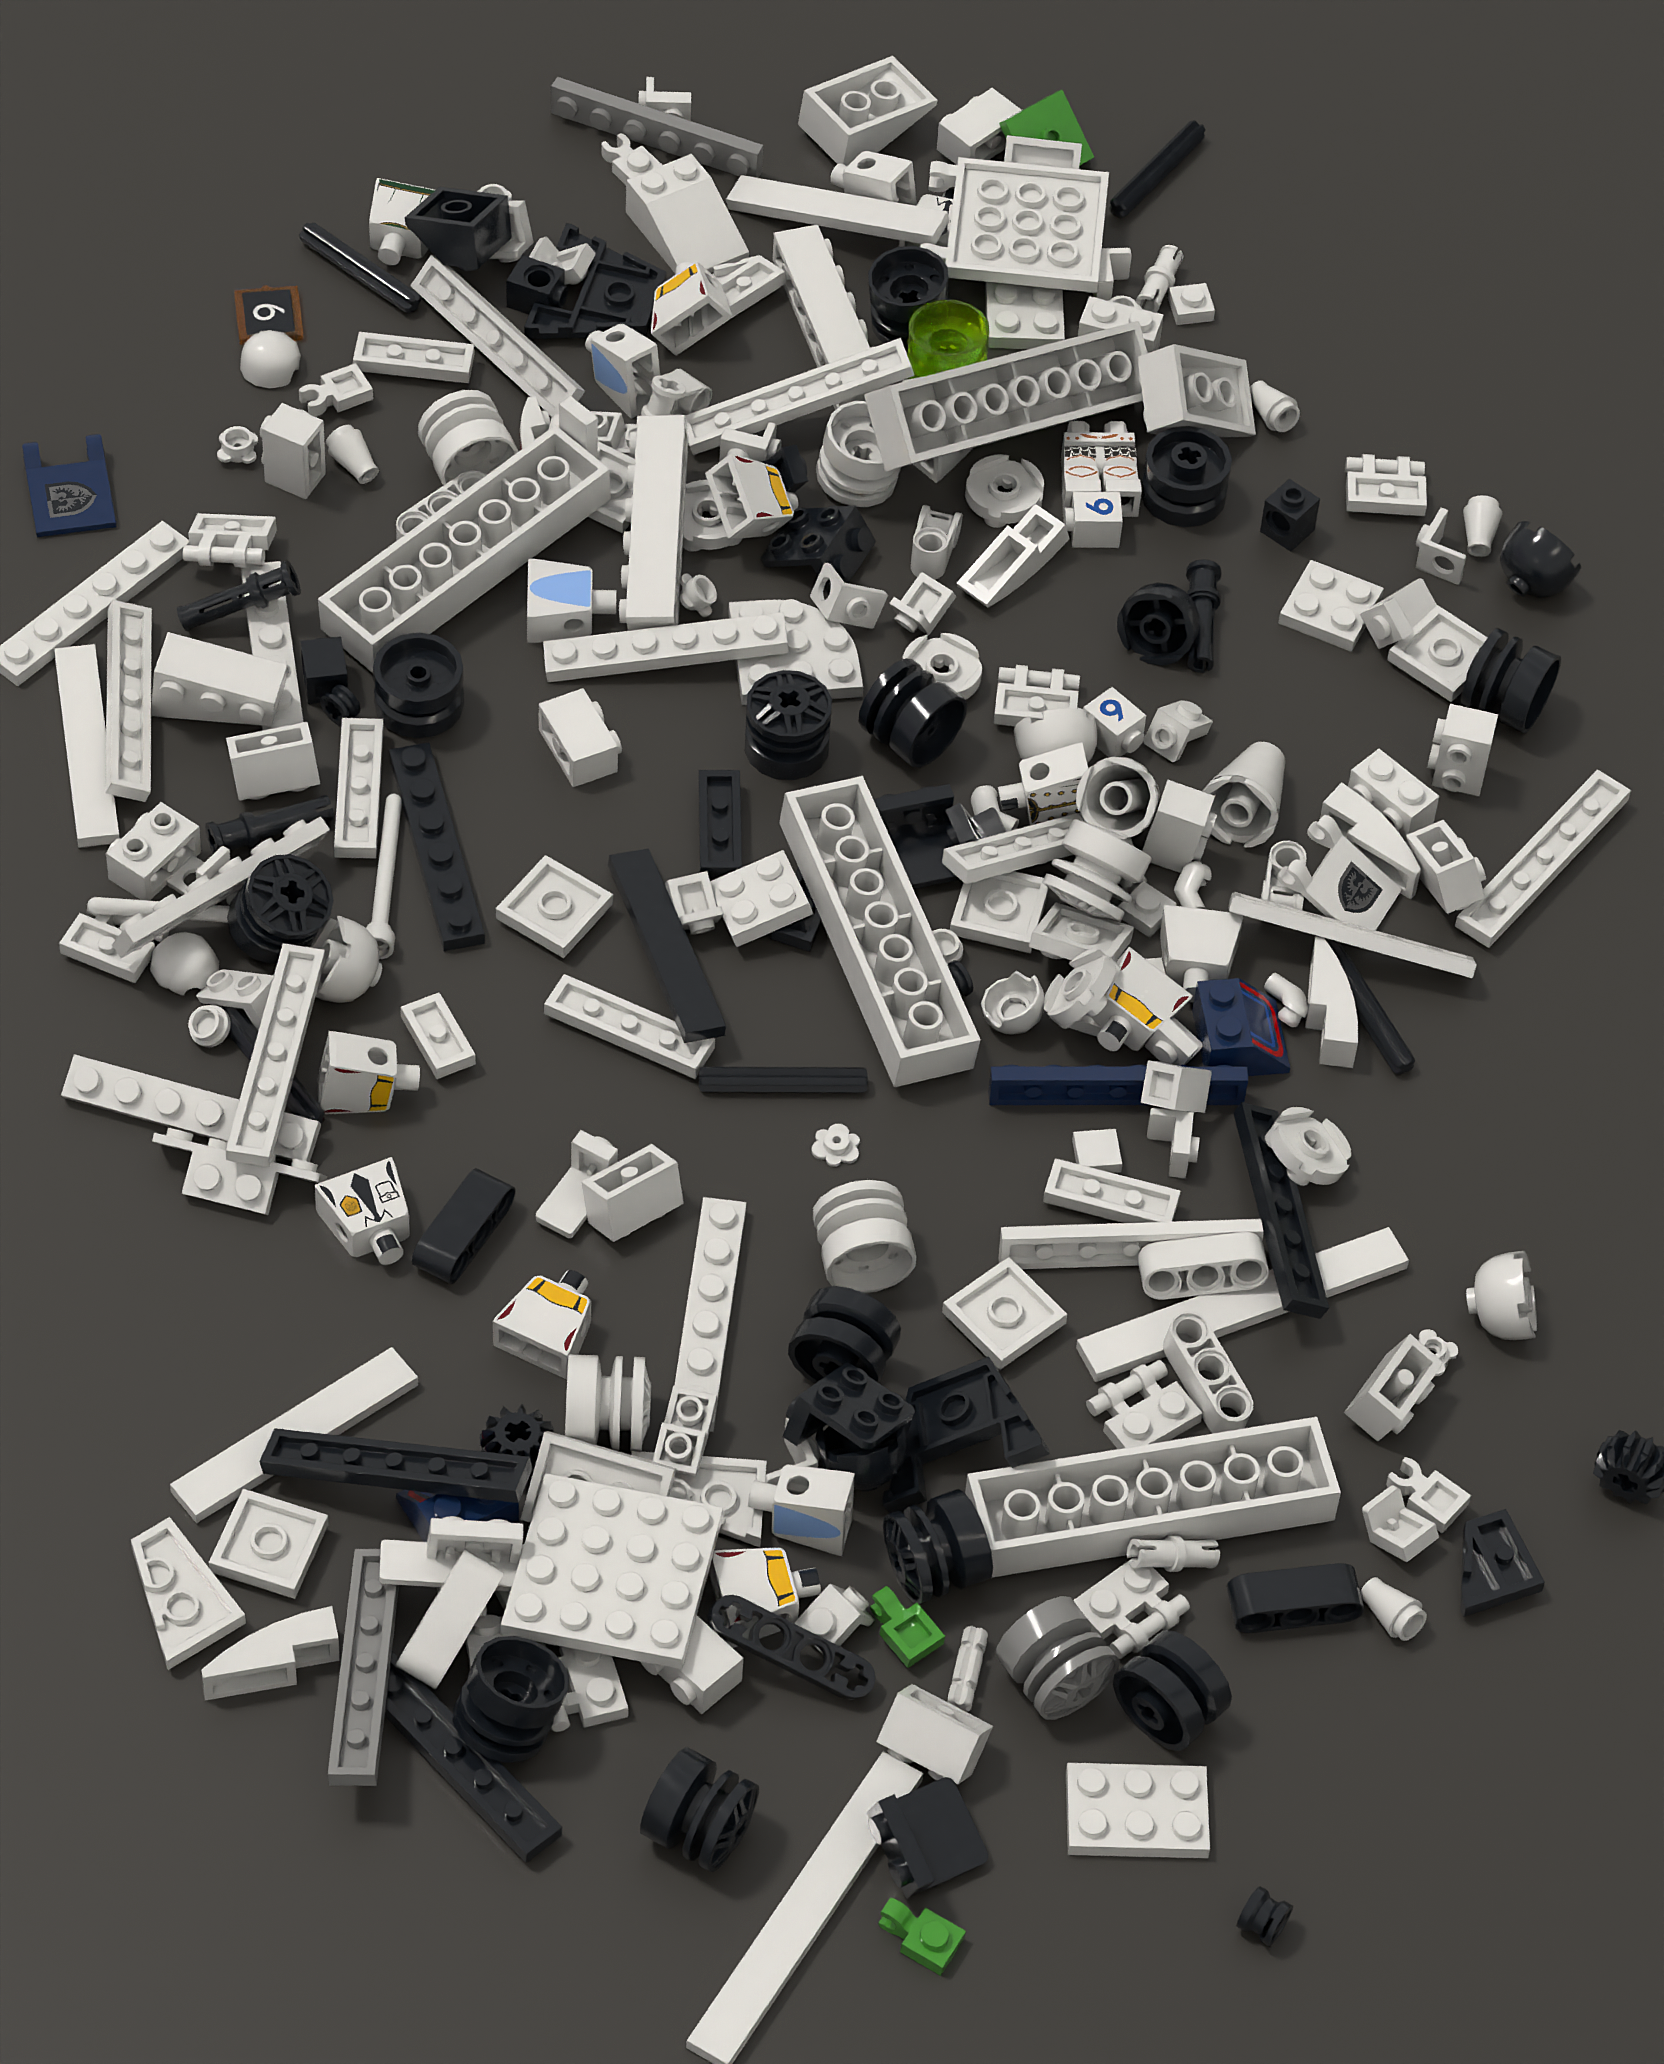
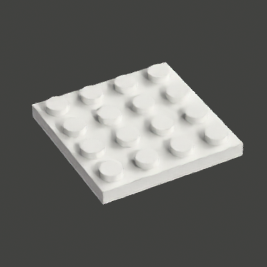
[501,1473,723,1669]

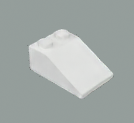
[798,56,937,166]
[626,153,749,273]
[1138,344,1256,437]

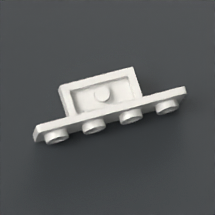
[152,1128,327,1215]
[379,1516,523,1592]

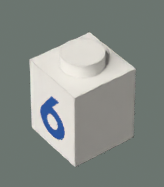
[1063,492,1123,548]
[1083,687,1146,757]

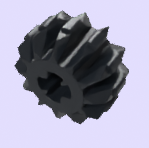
[479,1404,554,1479]
[1593,1430,1664,1504]

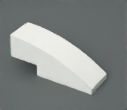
[957,504,1069,608]
[1320,782,1421,899]
[1305,936,1358,1068]
[201,1606,340,1701]

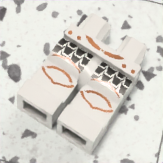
[1061,421,1142,517]

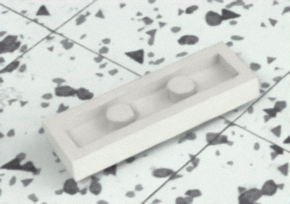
[353,332,475,383]
[1043,1158,1181,1223]

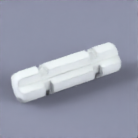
[947,1626,988,1712]

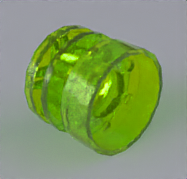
[907,300,989,379]

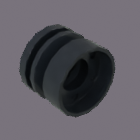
[868,246,951,350]
[1461,628,1561,733]
[858,658,967,768]
[744,670,832,780]
[227,854,334,964]
[883,1489,993,1605]
[452,1636,569,1763]
[640,1747,759,1872]

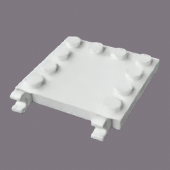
[920,157,1109,293]

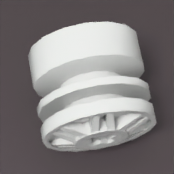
[418,390,518,485]
[816,401,901,507]
[1042,819,1152,922]
[813,1180,917,1293]
[565,1354,651,1452]

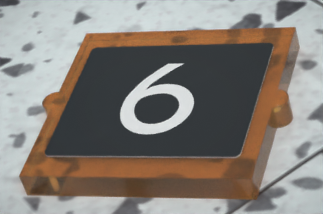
[234,285,303,345]

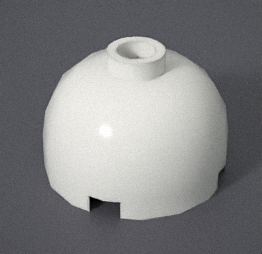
[1014,708,1097,764]
[310,916,382,1003]
[1466,1251,1537,1340]

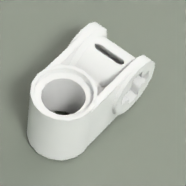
[641,369,712,416]
[910,505,963,580]
[1261,841,1307,910]

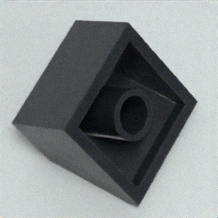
[405,187,512,271]

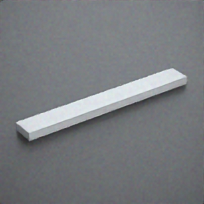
[1076,1227,1409,1382]
[686,1751,923,2064]

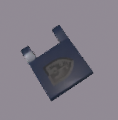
[22,434,116,537]

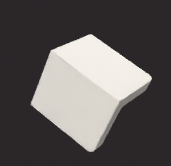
[1141,1060,1212,1113]

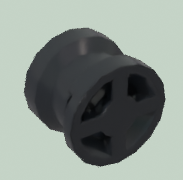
[1236,1886,1293,1947]

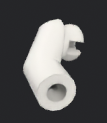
[971,785,1019,832]
[1174,861,1211,909]
[1264,973,1308,1027]

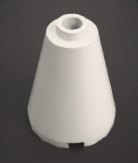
[1202,742,1285,847]
[1076,756,1160,840]

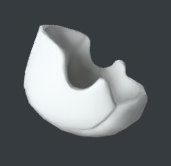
[240,330,301,388]
[150,932,219,995]
[981,971,1045,1035]

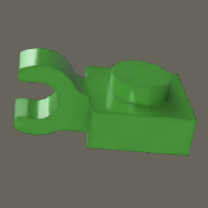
[870,1586,945,1668]
[878,1897,966,1976]

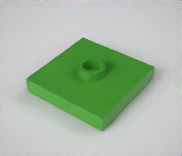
[999,90,1094,165]

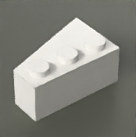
[151,632,287,726]

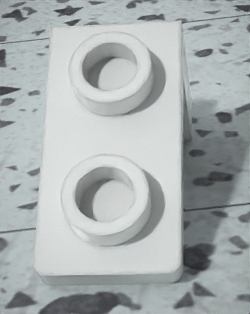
[1360,578,1437,649]
[196,969,274,1031]
[536,1130,618,1238]

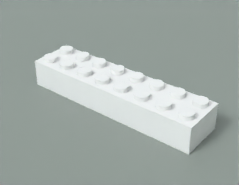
[864,321,1148,471]
[318,425,611,673]
[779,776,981,1087]
[965,1417,1341,1578]

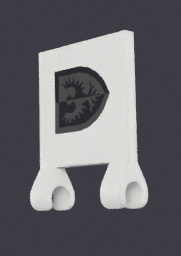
[1277,815,1402,930]

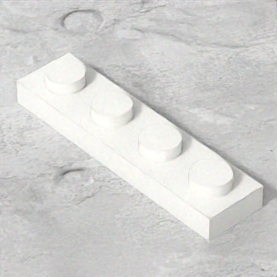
[334,718,384,858]
[942,813,1086,884]
[544,974,715,1079]

